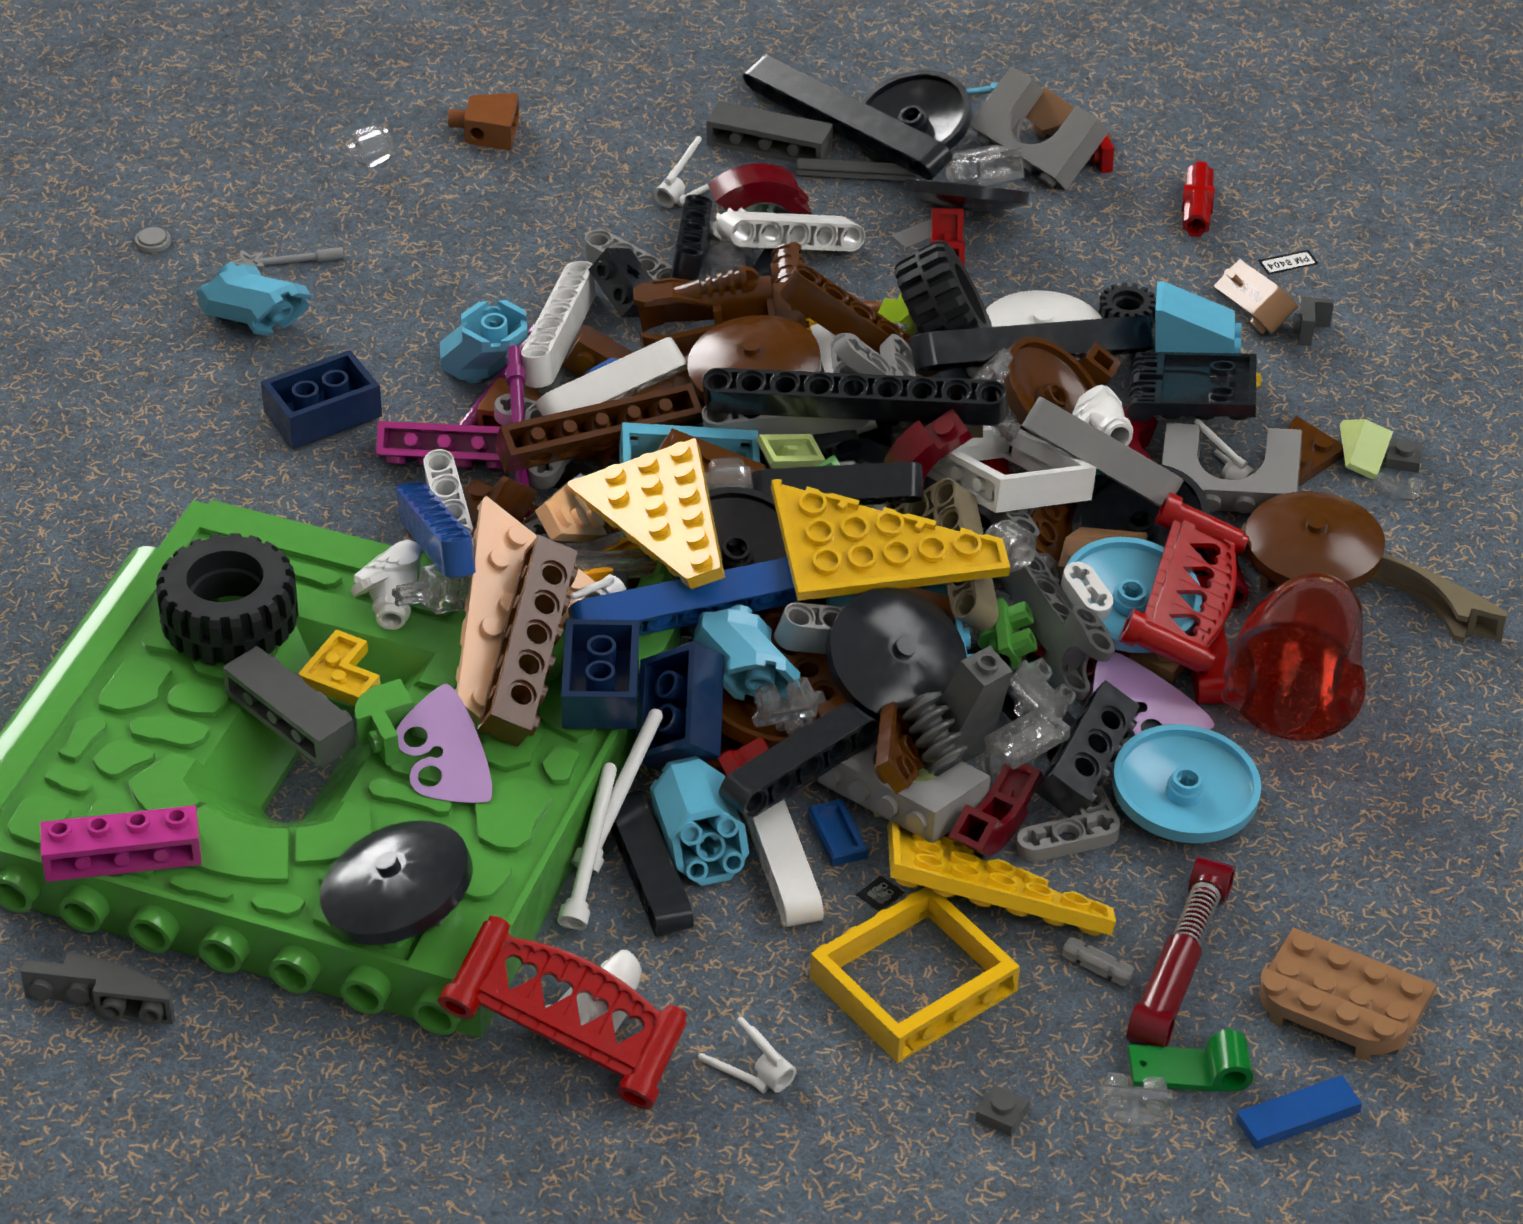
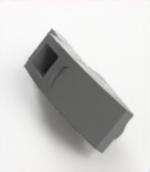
[20,952,175,1024]

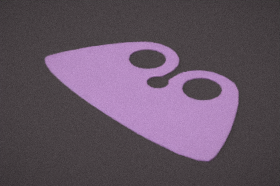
[1093,652,1215,735]
[396,684,492,803]

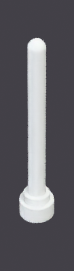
[571,708,663,875]
[557,762,617,930]

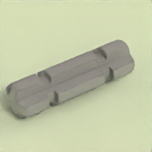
[1062,937,1135,987]

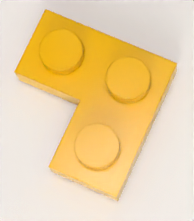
[298,630,381,706]

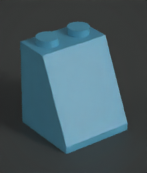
[1155,281,1241,353]

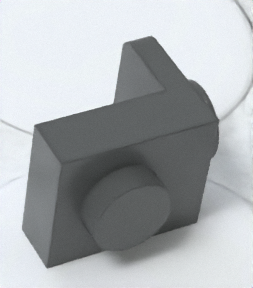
[1292,297,1334,346]

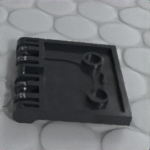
[1127,352,1257,421]

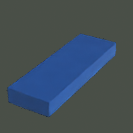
[1236,1075,1362,1149]

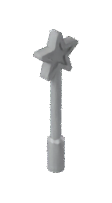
[231,247,344,272]

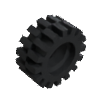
[1098,283,1156,330]

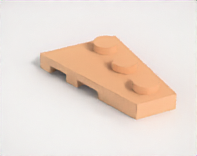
[535,477,608,543]

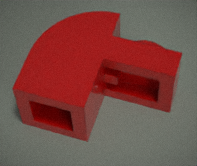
[930,207,965,268]

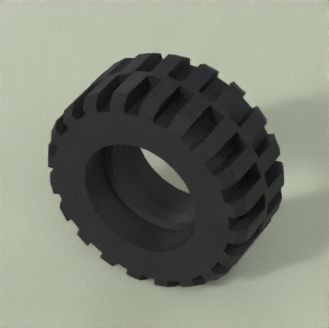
[894,241,992,334]
[156,533,298,665]

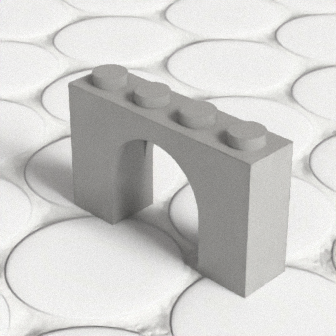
[970,66,1109,190]
[1162,423,1302,513]
[818,721,991,843]

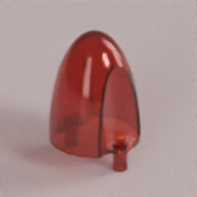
[1221,573,1366,741]

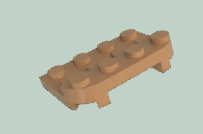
[1258,927,1436,1060]

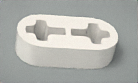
[1061,562,1113,622]

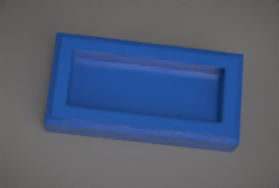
[807,799,868,867]

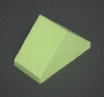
[1340,419,1393,479]
[756,434,825,469]

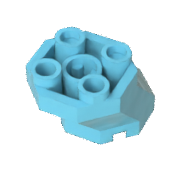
[196,262,312,336]
[440,300,528,384]
[694,605,800,705]
[650,756,749,886]

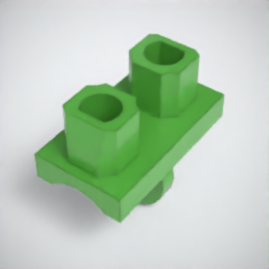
[977,597,1037,670]

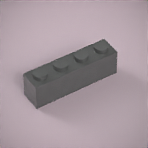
[707,101,833,163]
[222,646,356,768]

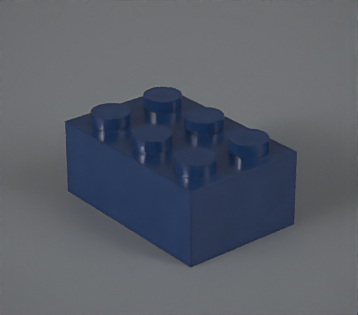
[261,350,382,449]
[561,619,640,729]
[637,641,724,773]

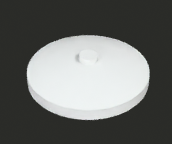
[986,290,1102,366]

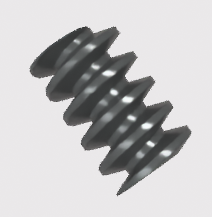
[897,692,968,775]

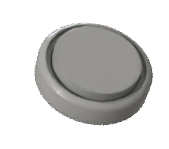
[135,227,171,253]

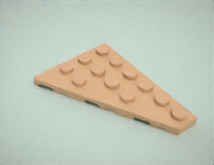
[455,496,596,727]

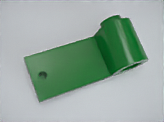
[1127,1029,1254,1092]

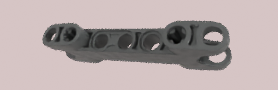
[990,509,1115,701]

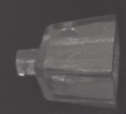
[945,145,1025,186]

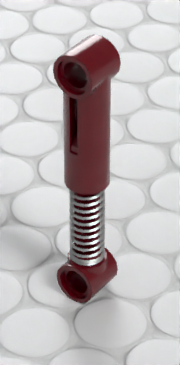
[1126,856,1235,1048]

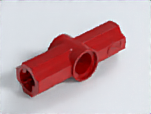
[1182,161,1215,237]

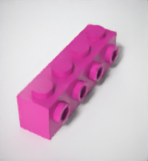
[376,421,503,469]
[40,805,202,882]

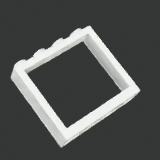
[927,423,1097,513]

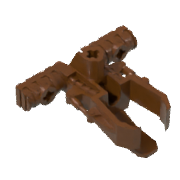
[633,242,810,357]

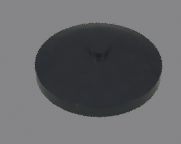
[858,70,972,163]
[904,178,1030,217]
[1072,464,1210,553]
[669,487,787,614]
[826,588,967,725]
[320,820,473,945]

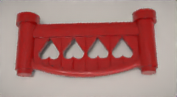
[1118,492,1249,674]
[437,915,687,1109]

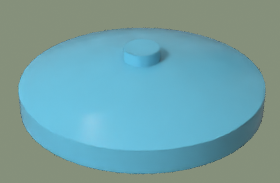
[1060,537,1202,653]
[1112,724,1261,843]

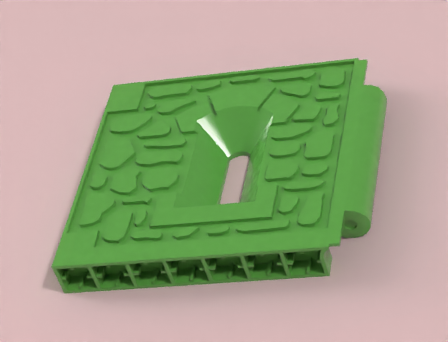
[0,500,680,1038]

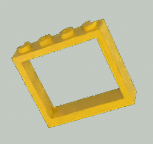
[810,887,1020,1063]

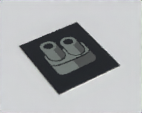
[855,875,905,912]

